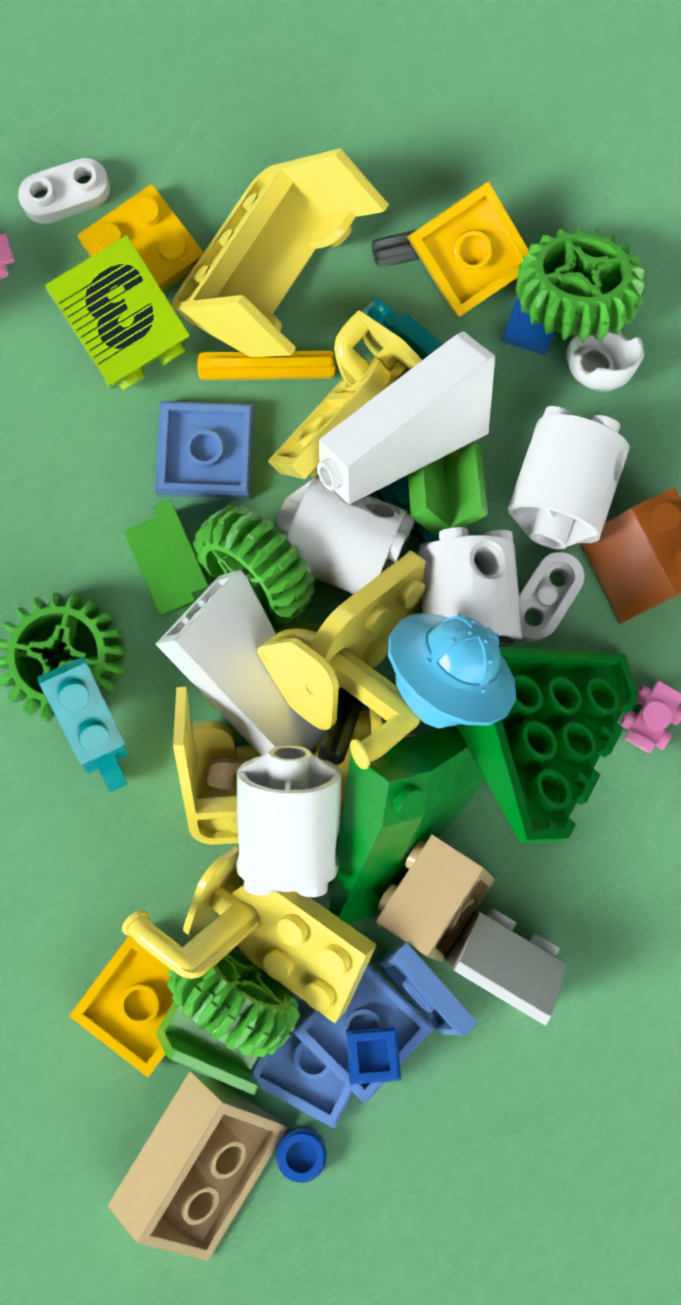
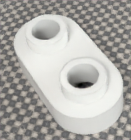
[18,158,110,224]
[519,552,585,642]

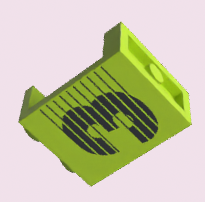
[45,235,190,391]

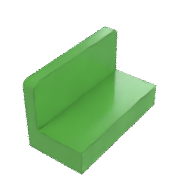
[408,441,488,539]
[125,499,209,616]
[156,1001,260,1095]

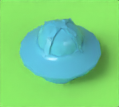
[388,613,516,729]

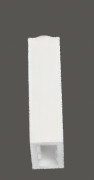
[317,331,495,504]
[156,570,324,756]

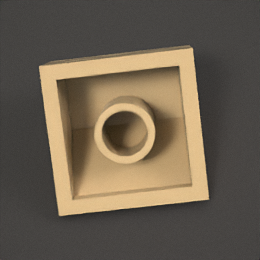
[376,835,495,962]

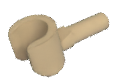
[206,757,244,789]

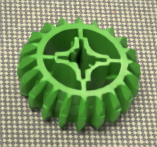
[516,227,645,343]
[193,505,315,629]
[0,592,127,722]
[167,946,300,1058]

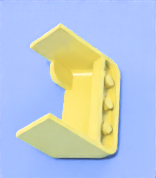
[171,148,389,357]
[173,687,382,845]

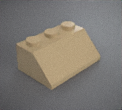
[107,1071,288,1261]

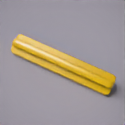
[197,351,335,381]

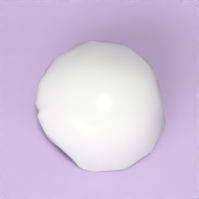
[566,330,644,392]

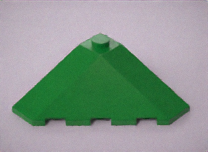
[456,647,639,844]
[329,726,486,924]

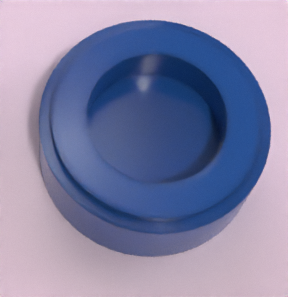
[276,1127,327,1183]

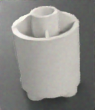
[508,406,630,549]
[275,475,415,594]
[418,527,523,647]
[236,745,342,897]

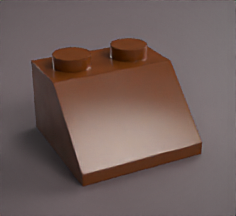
[579,488,681,624]

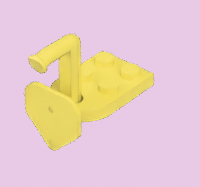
[268,310,422,479]
[257,551,426,770]
[122,845,376,1023]

